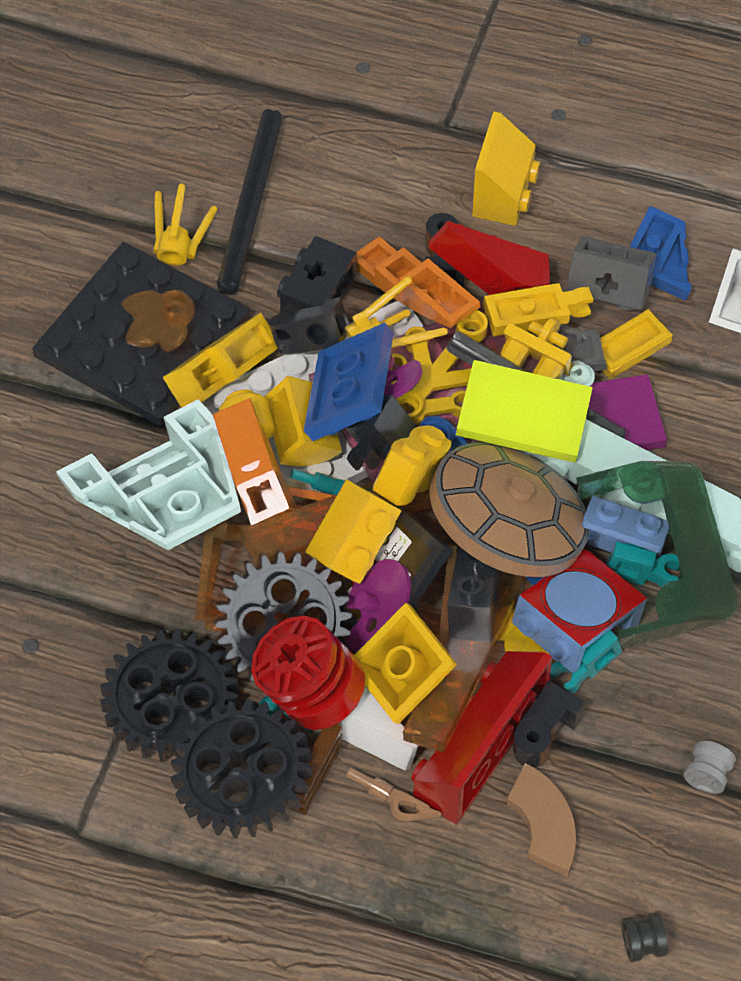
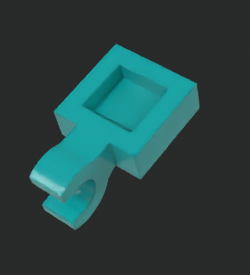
[606,541,682,589]
[550,630,622,694]

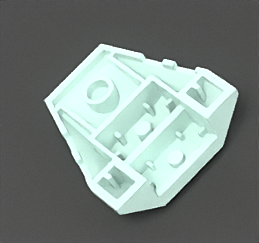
[56,399,241,550]

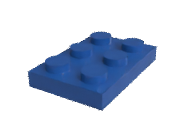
[304,322,394,441]

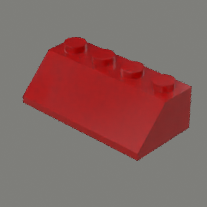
[411,651,553,825]

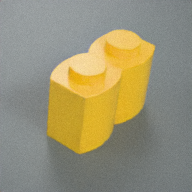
[372,425,451,506]

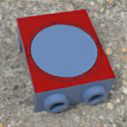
[512,549,647,673]

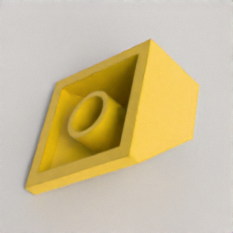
[355,603,457,724]

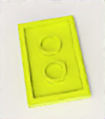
[456,360,593,463]

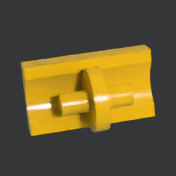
[501,317,574,379]

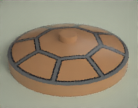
[429,442,589,577]

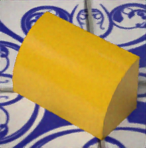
[264,376,342,467]

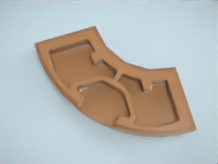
[506,763,576,877]

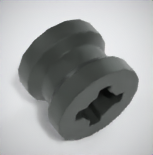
[621,912,668,962]

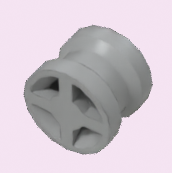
[683,741,736,794]

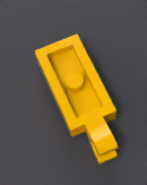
[483,283,594,336]

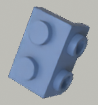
[582,496,671,559]

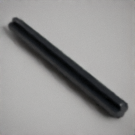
[217,109,282,295]

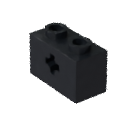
[277,236,357,313]
[447,546,503,642]

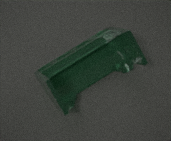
[576,461,737,649]

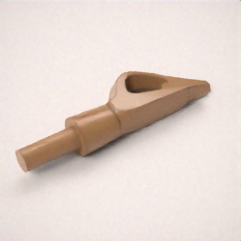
[346,767,443,822]

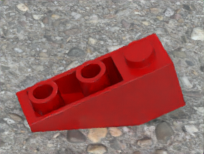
[429,221,550,295]

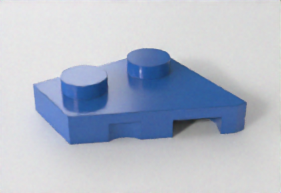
[629,206,691,301]

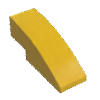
[163,313,277,408]

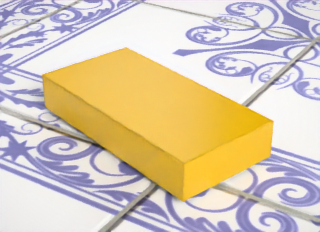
[600,309,673,380]

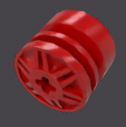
[251,616,366,730]

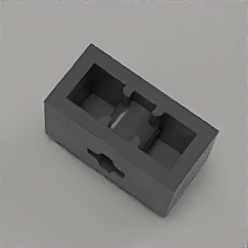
[566,236,657,310]

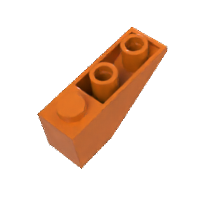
[212,398,298,527]

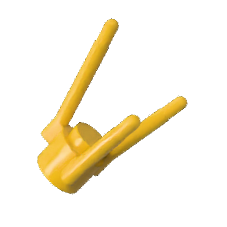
[153,183,218,266]
[345,276,448,348]

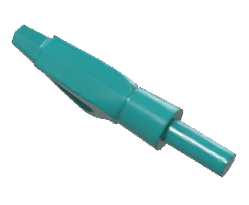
[289,468,381,498]

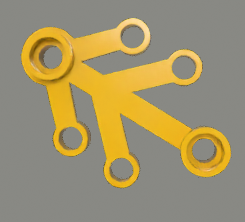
[390,310,488,426]

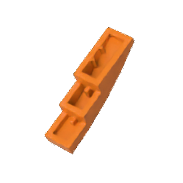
[357,236,480,328]

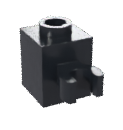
[345,395,418,471]

